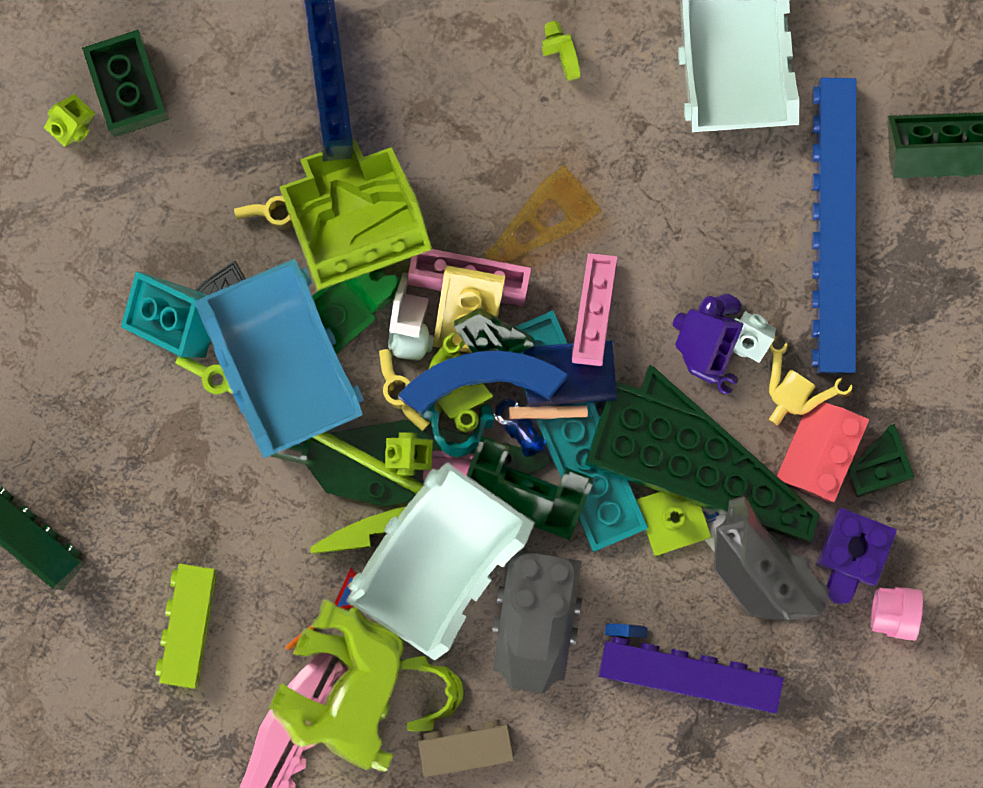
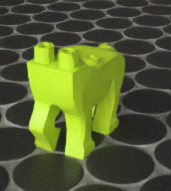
[268,600,404,772]

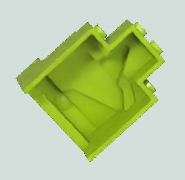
[279,140,432,290]

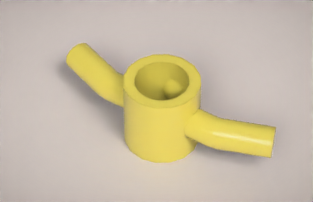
[234,196,292,230]
[379,349,431,432]

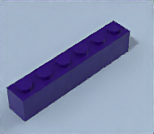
[598,637,784,714]

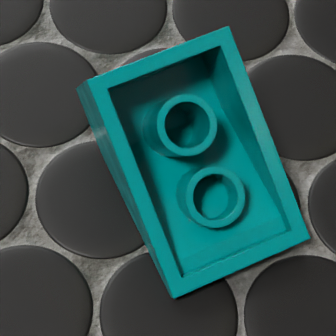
[121,271,211,358]

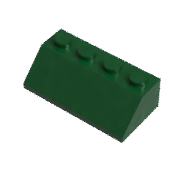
[887,112,983,179]
[0,486,86,590]

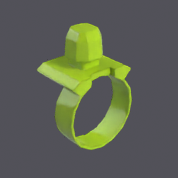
[542,21,581,81]

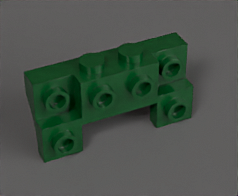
[466,436,594,540]

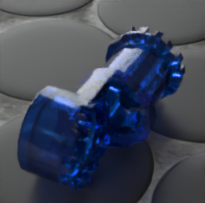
[495,399,547,457]

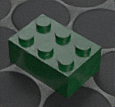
[82,30,170,138]

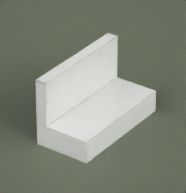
[389,272,429,338]

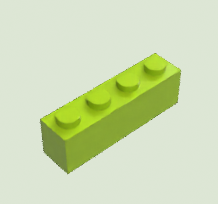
[156,564,218,689]

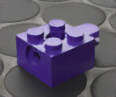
[815,508,897,604]

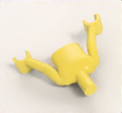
[768,336,852,426]

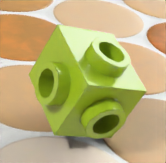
[44,94,95,147]
[385,433,433,476]

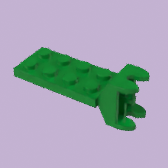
[312,266,402,355]

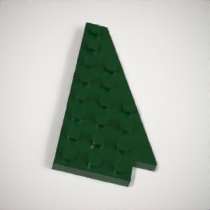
[585,365,820,544]

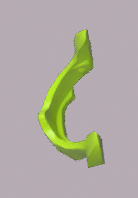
[400,656,463,732]

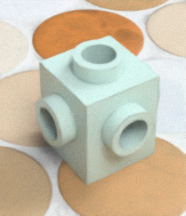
[733,311,776,363]

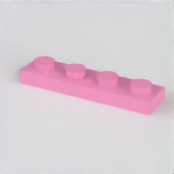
[572,253,617,366]

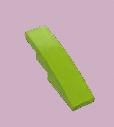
[310,507,406,554]

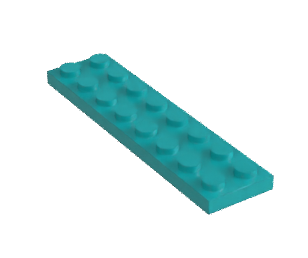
[515,311,648,552]

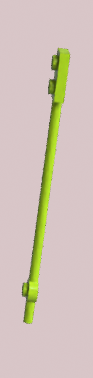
[175,356,424,494]

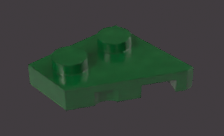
[454,308,535,353]
[847,424,915,498]

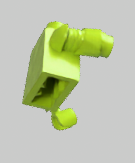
[428,332,493,432]

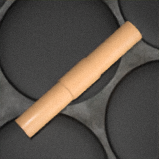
[509,405,588,419]

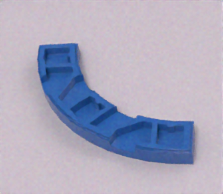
[398,351,567,416]

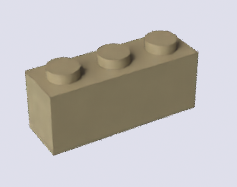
[418,720,514,778]

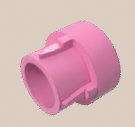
[871,587,923,641]

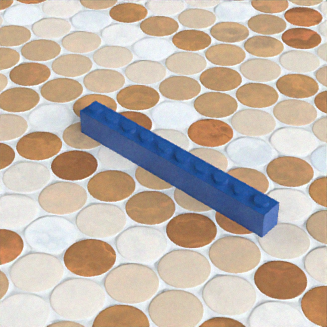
[811,78,856,375]

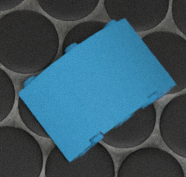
[194,259,364,459]

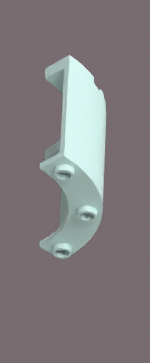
[678,0,799,132]
[347,463,534,660]

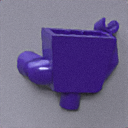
[673,294,744,394]

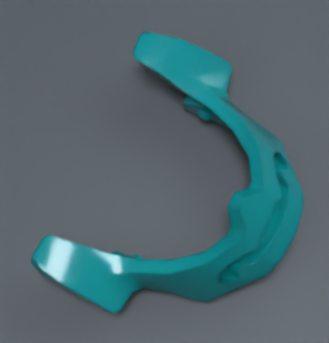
[422,404,494,457]

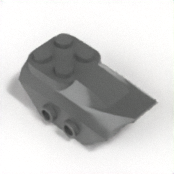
[713,496,829,621]
[492,551,582,694]

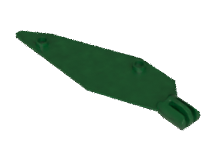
[271,420,550,507]

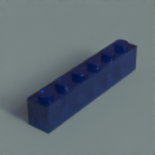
[302,0,353,161]

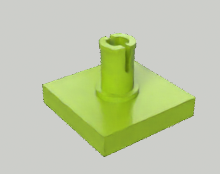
[636,492,712,557]

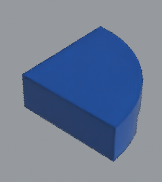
[605,623,648,638]

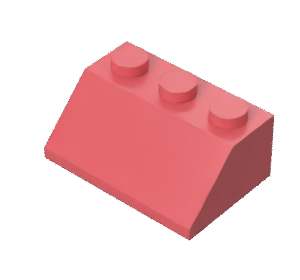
[777,398,869,504]

